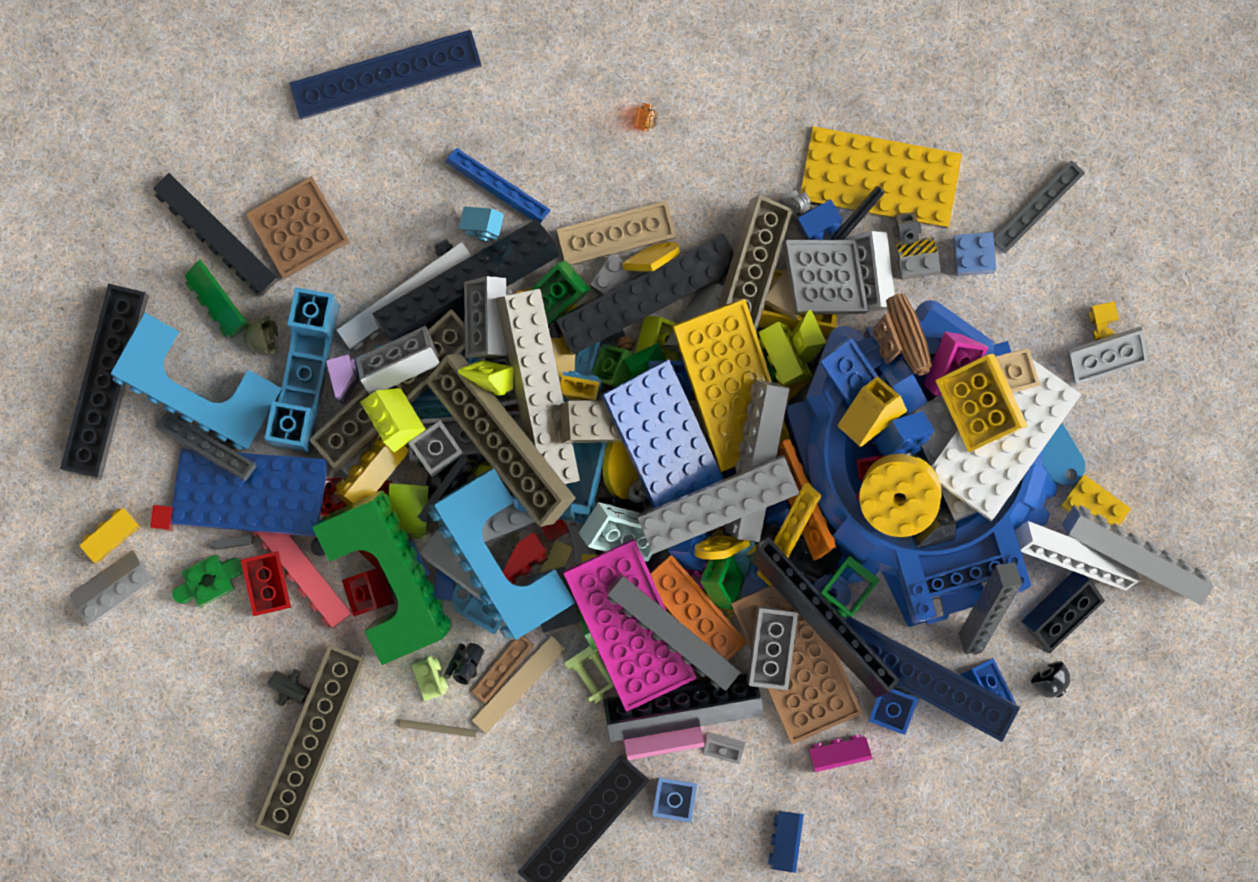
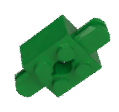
[172,554,243,608]

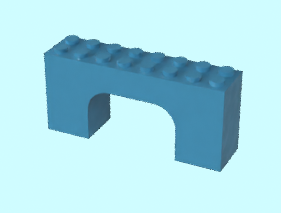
[265,287,340,454]
[111,313,282,451]
[428,468,575,640]

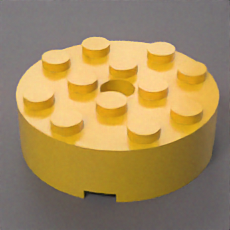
[859,453,942,537]

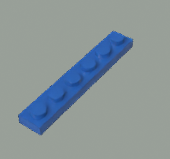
[445,148,551,224]

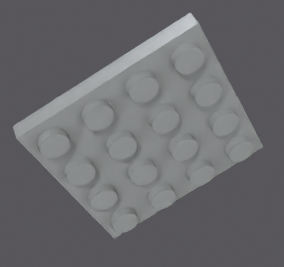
[783,240,868,314]

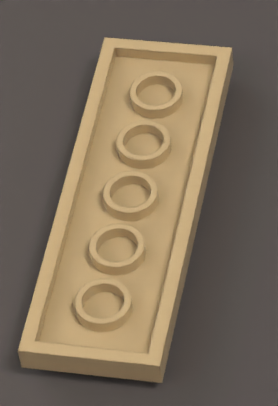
[556,200,676,266]

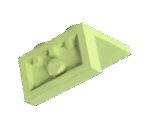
[412,656,448,701]

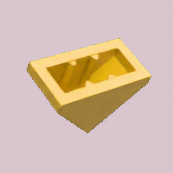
[560,375,600,401]

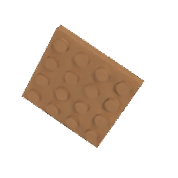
[246,176,350,280]

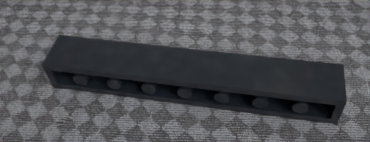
[153,173,279,296]

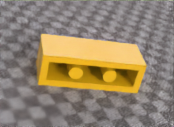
[79,508,141,564]

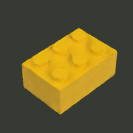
[1059,474,1131,525]

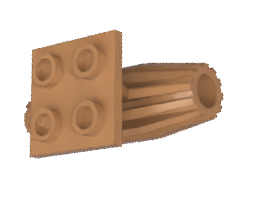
[873,293,932,376]

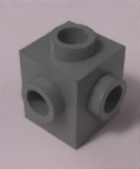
[893,212,922,244]

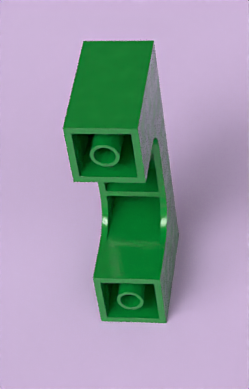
[312,490,451,665]

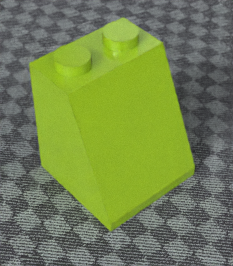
[389,483,430,539]

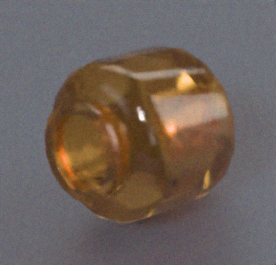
[631,103,658,132]

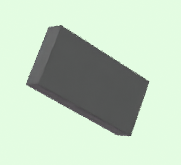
[212,535,253,550]

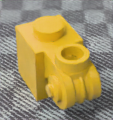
[1088,301,1119,341]

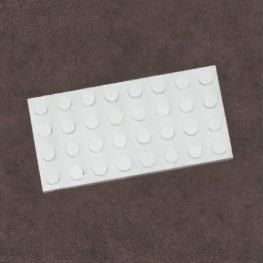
[932,348,1081,521]

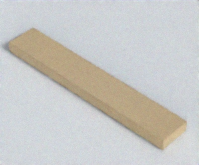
[472,636,565,734]

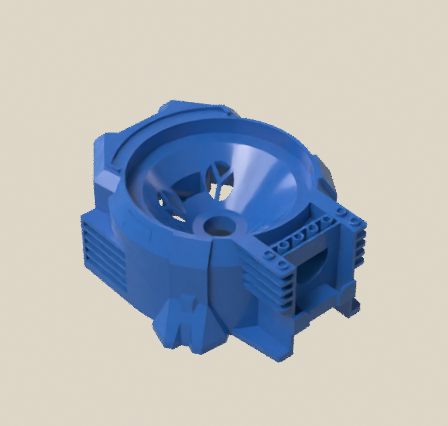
[784,300,1058,627]

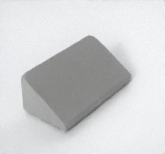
[702,732,745,764]

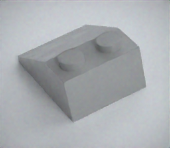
[590,254,640,295]

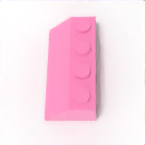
[624,726,704,760]

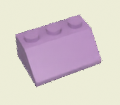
[326,355,359,405]

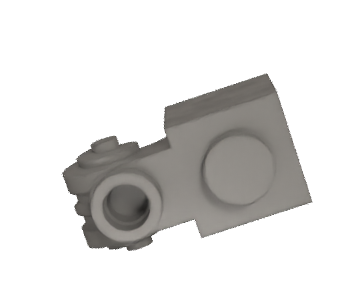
[778,190,811,222]

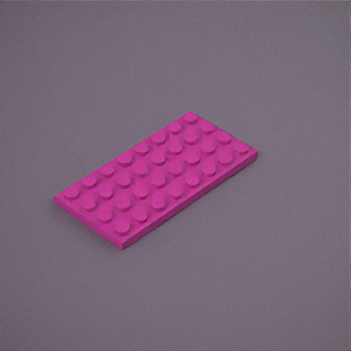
[563,539,697,712]

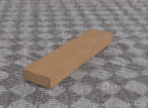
[471,635,535,704]

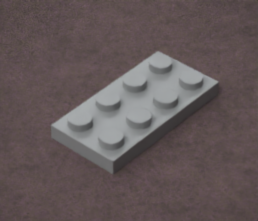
[1068,327,1149,385]

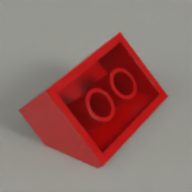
[241,551,291,616]

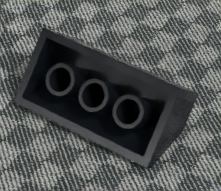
[1021,571,1105,653]

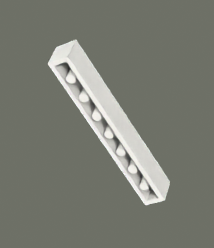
[337,242,471,351]
[1015,521,1140,590]

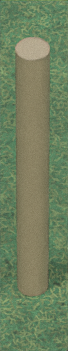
[399,719,477,737]

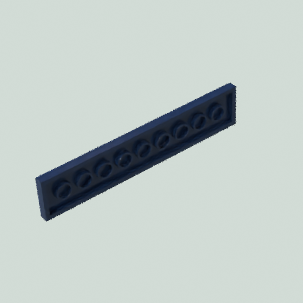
[290,30,482,120]
[845,616,1021,742]

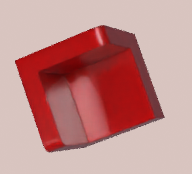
[150,505,173,531]
[541,519,569,543]

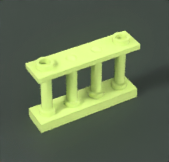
[565,646,614,703]

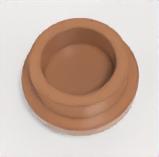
[615,336,635,351]

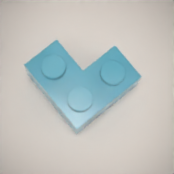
[458,206,504,242]

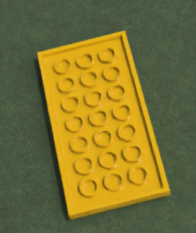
[800,126,962,228]
[672,299,792,472]

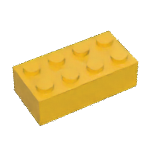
[334,435,409,505]

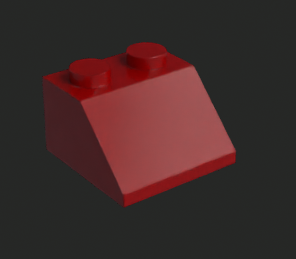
[342,567,394,617]

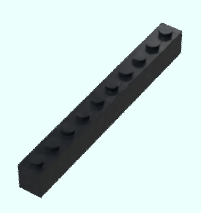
[746,537,899,698]

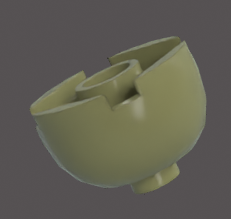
[244,316,279,355]

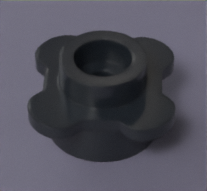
[434,240,453,256]

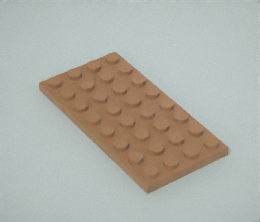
[731,572,863,745]

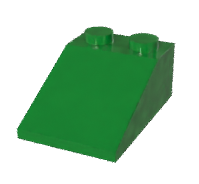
[530,261,591,326]

